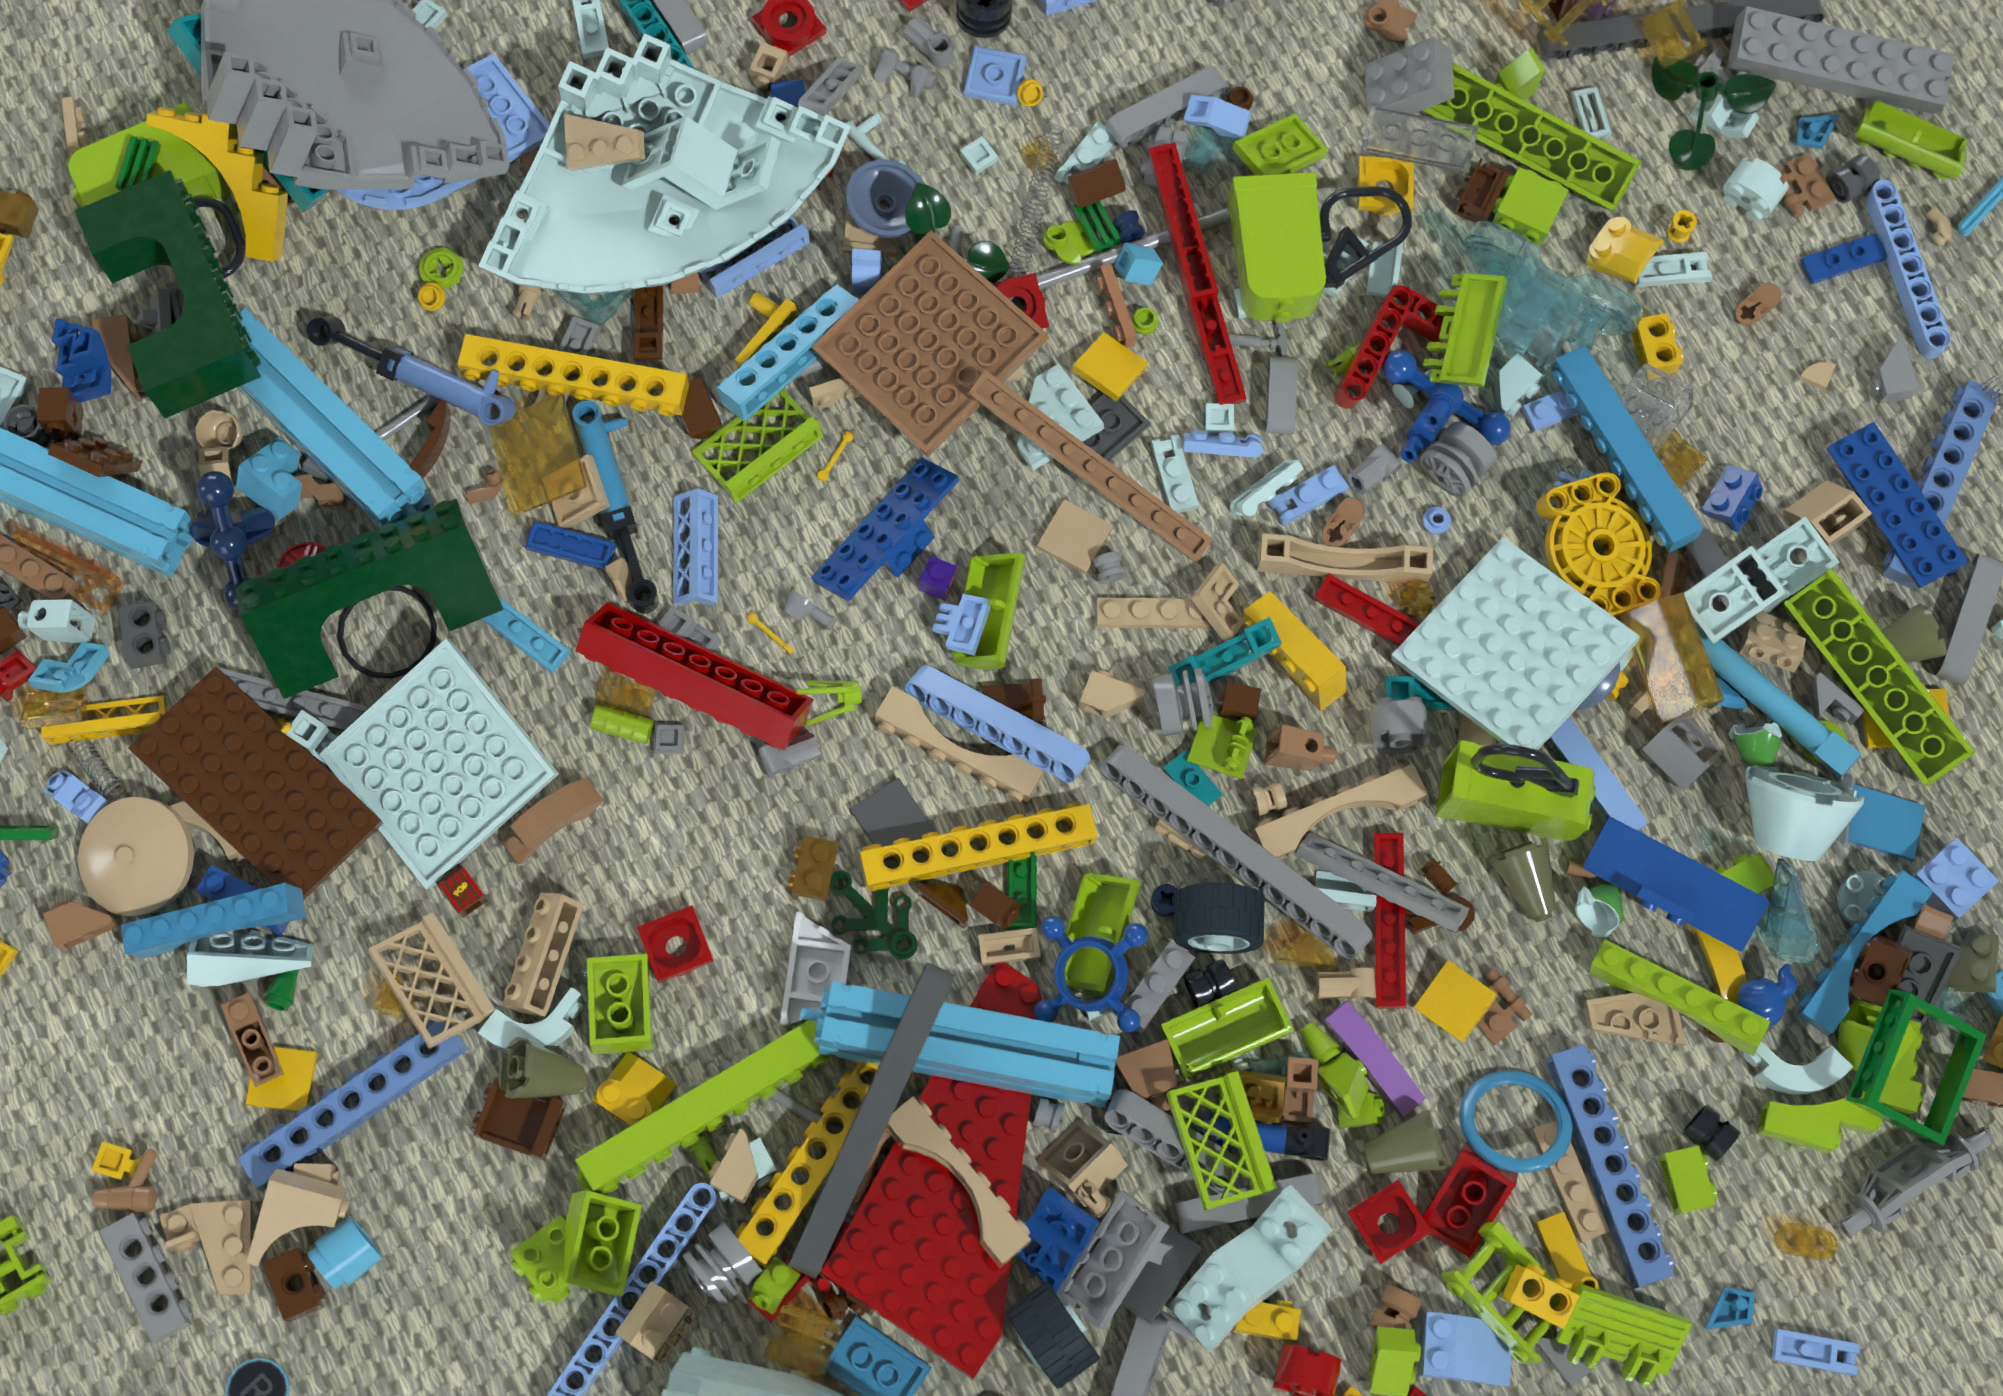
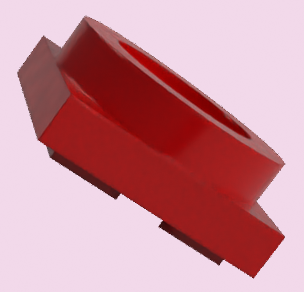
[751,0,827,58]
[992,273,1049,329]
[637,905,714,984]
[1347,1180,1432,1265]

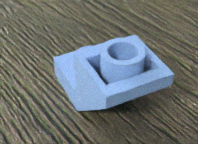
[1183,95,1252,138]
[43,768,109,824]

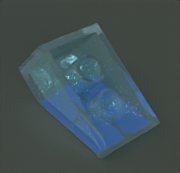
[1764,858,1820,964]

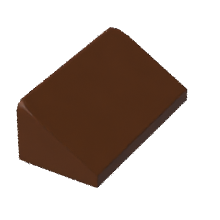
[1068,158,1126,208]
[681,377,723,440]

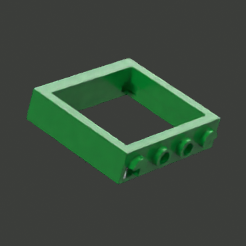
[1846,989,1987,1146]

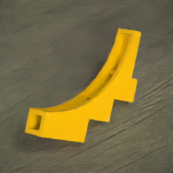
[146,107,288,262]

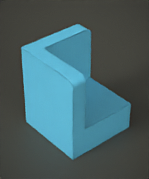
[1114,242,1163,285]

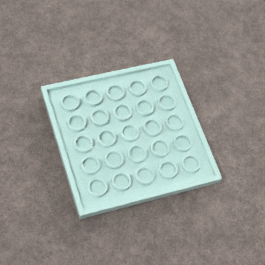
[1391,537,1639,750]
[319,639,559,889]

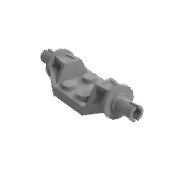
[1838,1127,1995,1238]

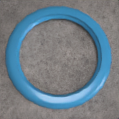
[1459,1070,1573,1173]

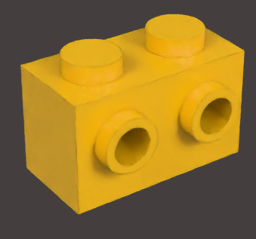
[1232,1300,1301,1343]

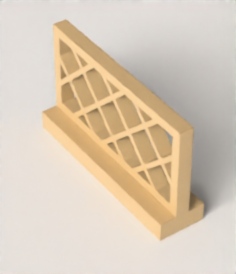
[368,912,494,1049]

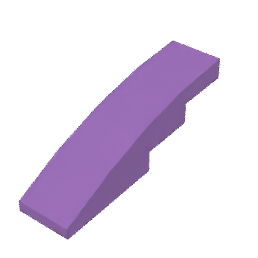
[1324,1001,1426,1117]

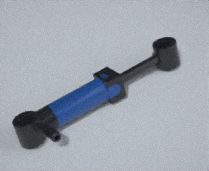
[1103,1100,1331,1161]

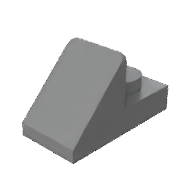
[1811,672,1865,726]

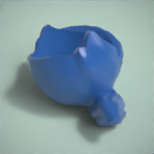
[1737,963,1797,1028]

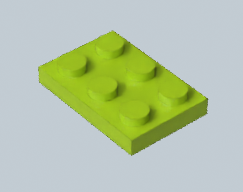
[1232,113,1329,175]

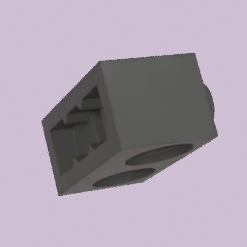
[118,601,170,669]

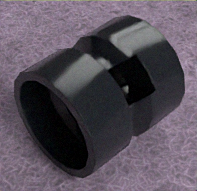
[1183,959,1237,1009]
[1682,1104,1741,1162]

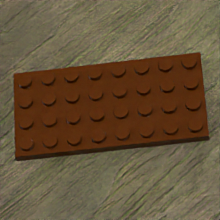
[128,667,383,901]

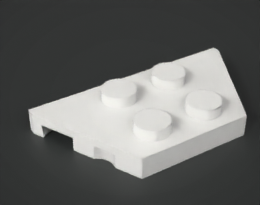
[780,912,851,1027]

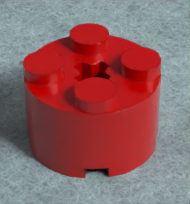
[1272,1344,1342,1396]

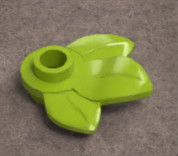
[1043,221,1094,265]

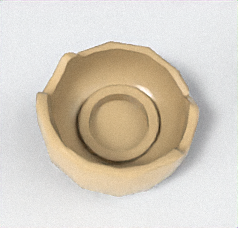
[195,410,243,453]

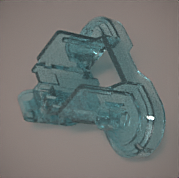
[1465,221,1644,379]

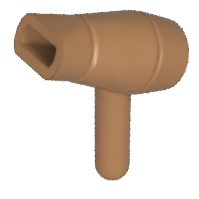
[93,1149,157,1213]

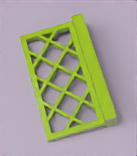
[691,389,823,504]
[1166,1071,1277,1211]

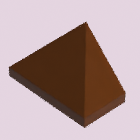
[917,884,968,929]

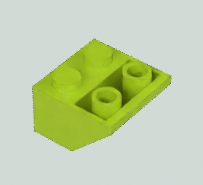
[1837,999,1918,1077]

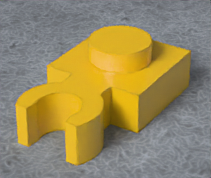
[91,1141,142,1181]

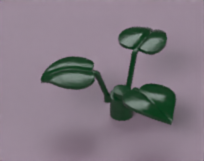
[1651,57,1776,171]
[905,182,1010,284]

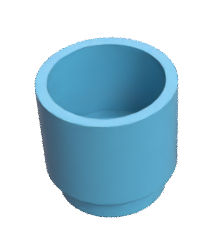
[307,1215,383,1290]

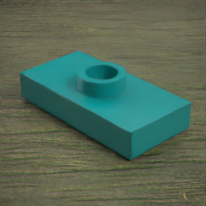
[1163,750,1222,807]

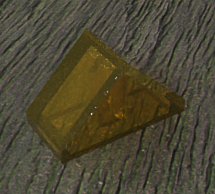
[1276,931,1338,971]
[374,969,424,1022]

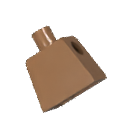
[1264,724,1337,771]
[1114,1039,1177,1113]

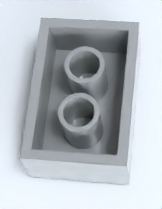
[1365,37,1455,123]

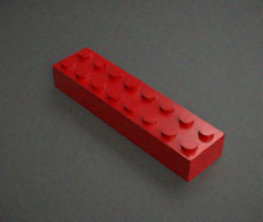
[575,602,814,750]

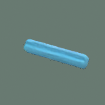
[1956,177,2003,236]

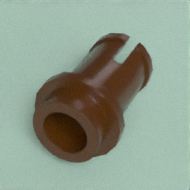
[1421,858,1458,896]

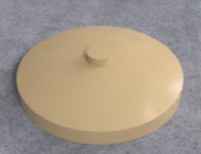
[78,797,194,916]

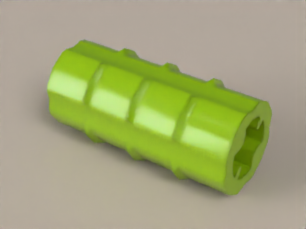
[590,704,654,744]

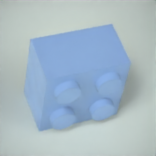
[1913,838,1999,923]

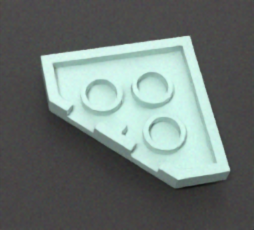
[1017,364,1104,471]

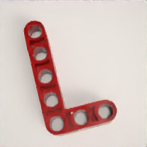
[1334,285,1448,409]

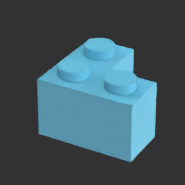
[236,437,303,520]

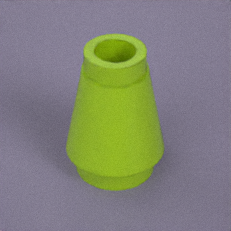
[1300,1022,1341,1066]

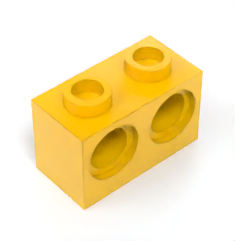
[1629,313,1683,379]
[1501,1263,1580,1329]

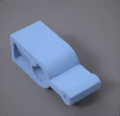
[852,249,882,294]

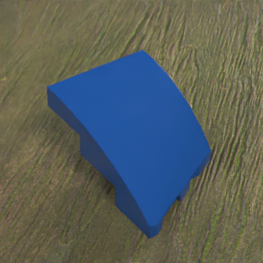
[52,319,111,403]
[1017,1187,1099,1295]

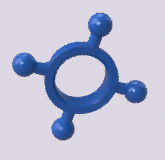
[1034,916,1148,1033]

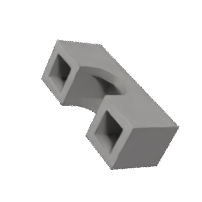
[1124,940,1195,1035]

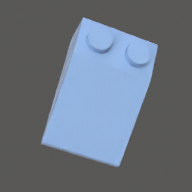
[1418,1312,1513,1387]

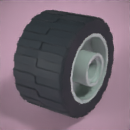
[1174,882,1265,954]
[1005,1282,1100,1389]

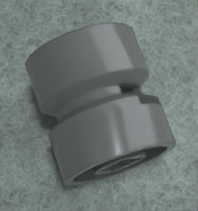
[1826,154,1880,203]
[3,405,51,447]

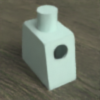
[18,600,95,644]

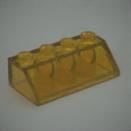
[1620,592,1724,724]

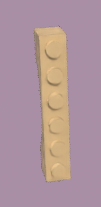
[1257,533,1433,585]
[875,686,1045,803]
[1252,763,1428,860]
[886,1097,1031,1268]

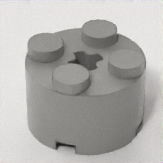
[1368,697,1430,754]

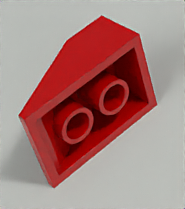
[1422,1142,1518,1258]

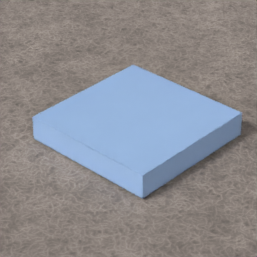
[963,46,1027,106]

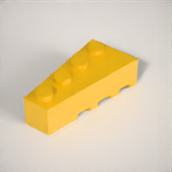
[1243,591,1347,712]

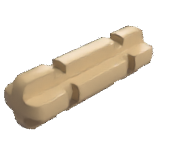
[1155,819,1206,859]

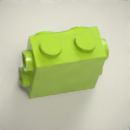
[1491,167,1569,246]
[510,1215,574,1305]

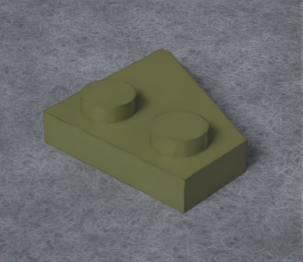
[1943,934,2000,993]

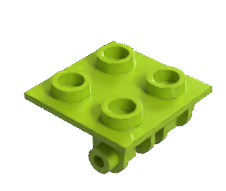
[1187,714,1258,780]

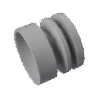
[1420,421,1497,498]
[1153,668,1214,736]
[682,1222,763,1307]

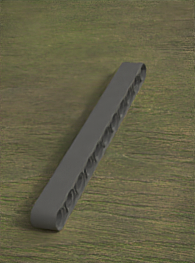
[1537,0,1825,62]
[787,962,955,1279]

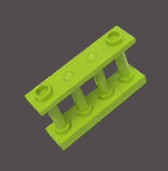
[1440,1221,1560,1364]

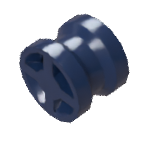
[1112,210,1145,244]
[1151,884,1178,917]

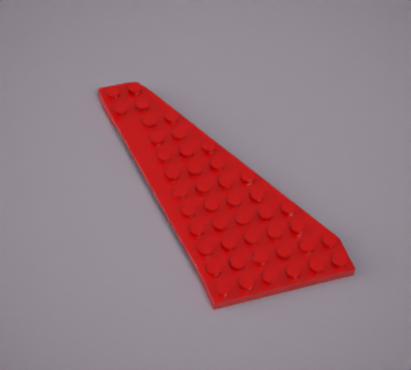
[819,962,1042,1380]

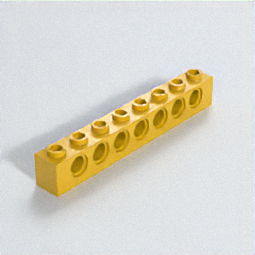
[457,334,689,417]
[859,802,1098,892]
[734,1061,879,1269]

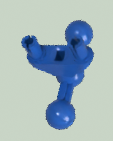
[1381,350,1511,463]

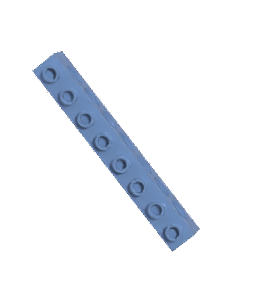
[1880,380,2001,590]
[237,1016,468,1192]
[1546,1044,1674,1289]

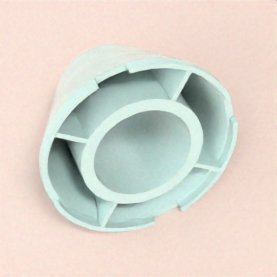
[1745,766,1865,861]

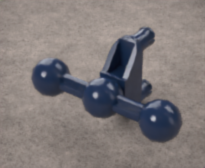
[190,471,275,612]

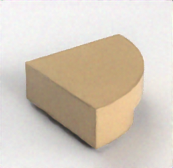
[1798,362,1836,391]

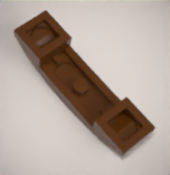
[634,285,664,360]
[410,399,451,479]

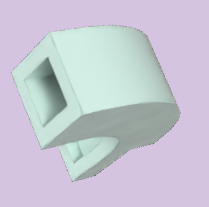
[478,987,584,1053]
[1743,1041,1853,1095]

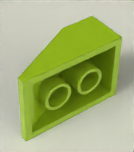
[587,953,654,1055]
[564,1190,642,1297]

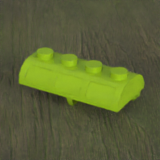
[1854,99,1968,180]
[951,552,1026,670]
[1053,873,1141,997]
[1160,977,1294,1080]

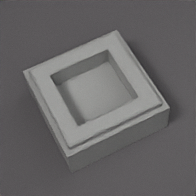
[654,724,685,754]

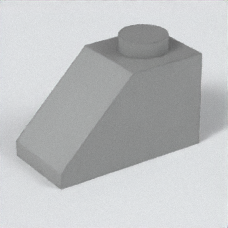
[1870,338,1919,404]

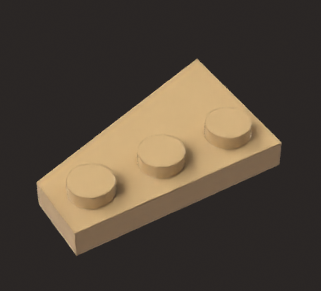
[1584,993,1686,1046]
[189,1200,253,1296]

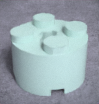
[1723,157,1789,222]

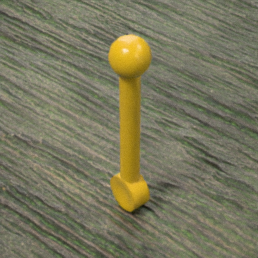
[818,431,854,481]
[747,613,794,655]
[276,718,293,734]

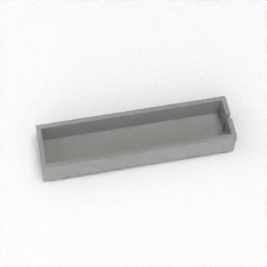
[1727,6,1955,114]

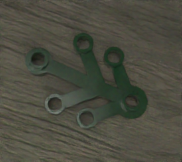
[829,870,918,960]

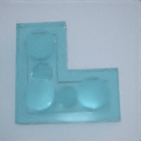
[1185,126,1249,176]

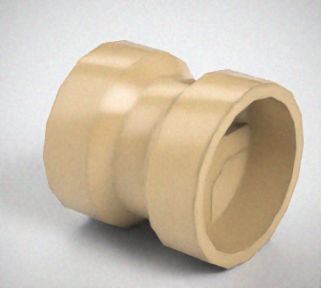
[1250,781,1287,817]

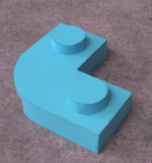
[28,642,110,693]

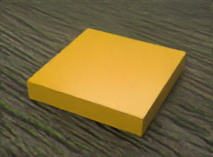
[1071,332,1149,402]
[1414,960,1498,1043]
[245,1047,318,1112]

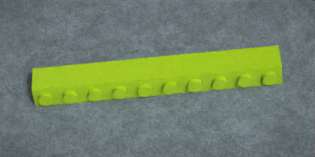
[575,1020,831,1195]

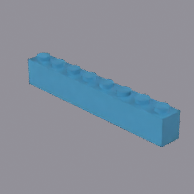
[1551,344,1703,553]

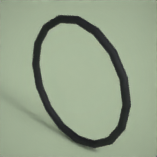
[337,586,437,679]

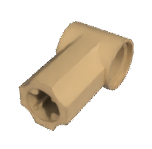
[1316,967,1376,1001]

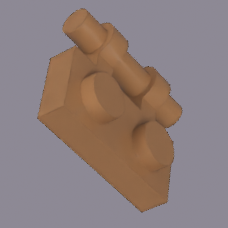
[1774,154,1836,217]
[1476,969,1533,1046]

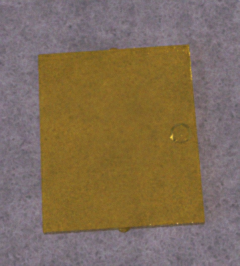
[489,393,587,517]

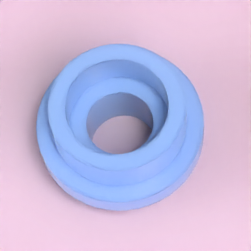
[1422,507,1451,535]

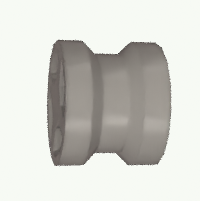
[1093,552,1126,584]
[1033,1097,1065,1133]

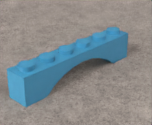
[1797,870,1933,1036]
[121,883,306,958]

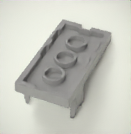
[1057,1190,1174,1330]

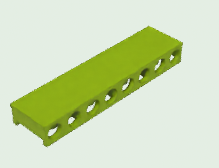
[1422,62,1642,211]
[1784,568,1976,787]

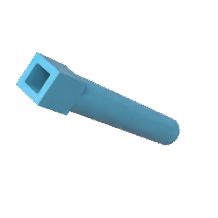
[1679,621,1861,779]

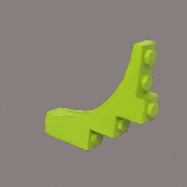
[1757,1020,1924,1154]

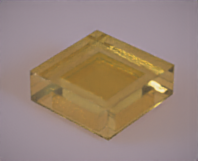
[1022,138,1058,173]

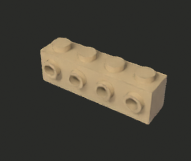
[502,892,584,1017]

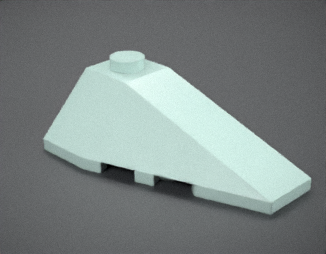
[187,929,314,987]

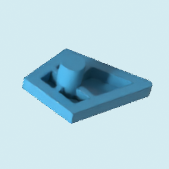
[1795,114,1839,150]
[1697,677,1748,710]
[1705,1287,1755,1329]

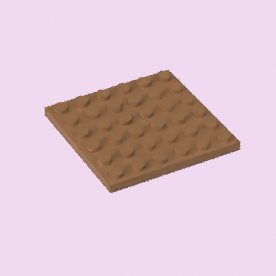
[812,230,1049,457]

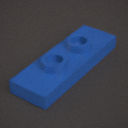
[1800,233,1887,285]
[525,521,617,571]

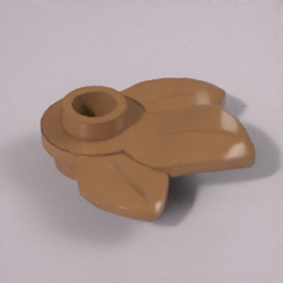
[1364,0,1417,42]

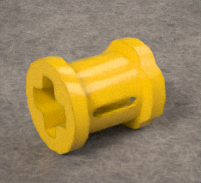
[1667,210,1697,243]

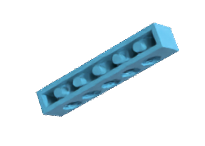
[717,284,859,422]

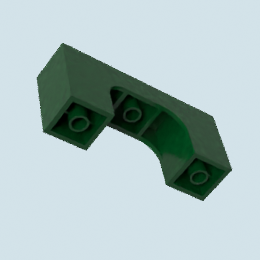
[75,170,261,418]
[235,498,504,699]

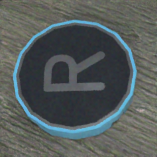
[226,1358,290,1396]

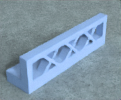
[699,216,810,298]
[673,488,718,605]

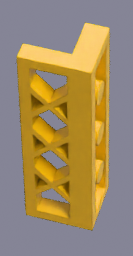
[41,695,166,745]

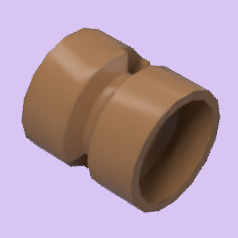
[1369,1285,1423,1330]

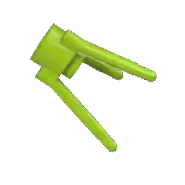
[796,680,862,726]

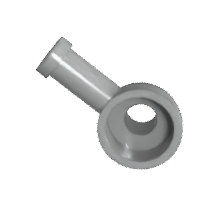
[784,590,838,631]

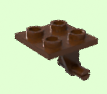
[982,678,1046,743]

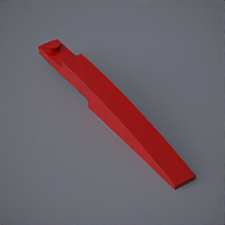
[1148,142,1247,405]

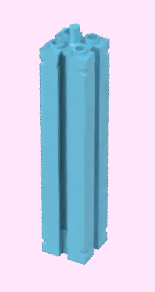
[237,308,436,528]
[0,428,194,578]
[800,981,1120,1108]

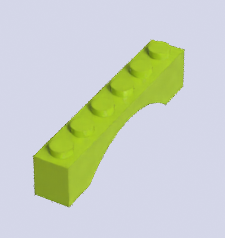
[1589,939,1771,1056]

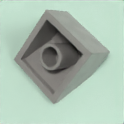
[1642,712,1724,791]

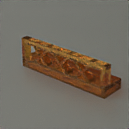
[12,527,124,614]

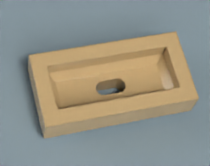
[978,928,1041,966]

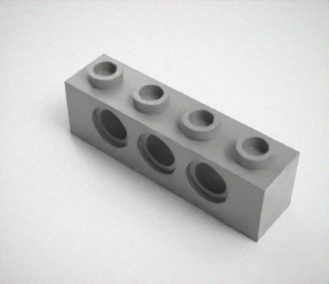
[99,1213,193,1343]

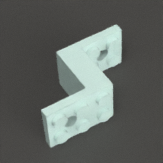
[622,116,781,210]
[1679,517,1840,644]
[1168,1185,1333,1353]

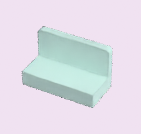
[1365,241,1404,298]
[1315,871,1377,912]

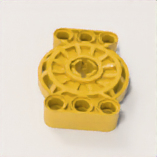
[1536,472,1661,617]

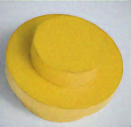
[1017,79,1043,107]
[418,283,446,311]

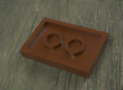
[48,436,143,477]

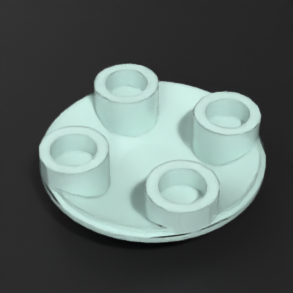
[1837,871,1886,925]

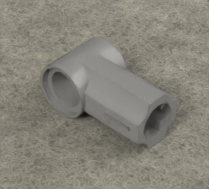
[903,17,953,68]
[1347,444,1403,495]
[759,732,821,778]

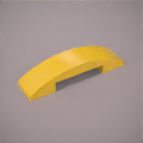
[1690,925,1747,1005]

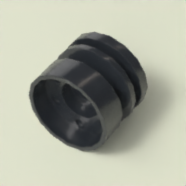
[956,0,1013,38]

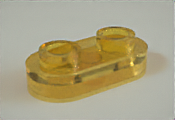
[1774,1223,1838,1261]

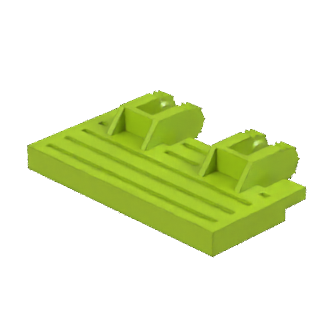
[1423,273,1508,387]
[1556,1284,1693,1387]

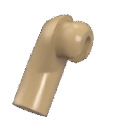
[1925,206,1952,246]

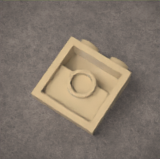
[1739,612,1806,673]

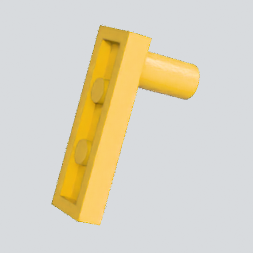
[735,292,799,369]
[1535,1212,1599,1293]

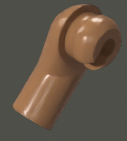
[466,469,503,504]

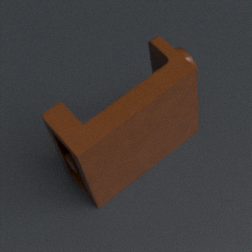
[471,1077,567,1162]

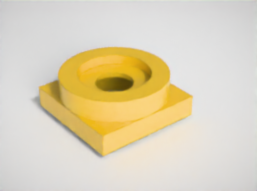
[1357,156,1414,215]

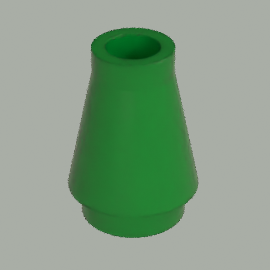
[264,969,299,1011]

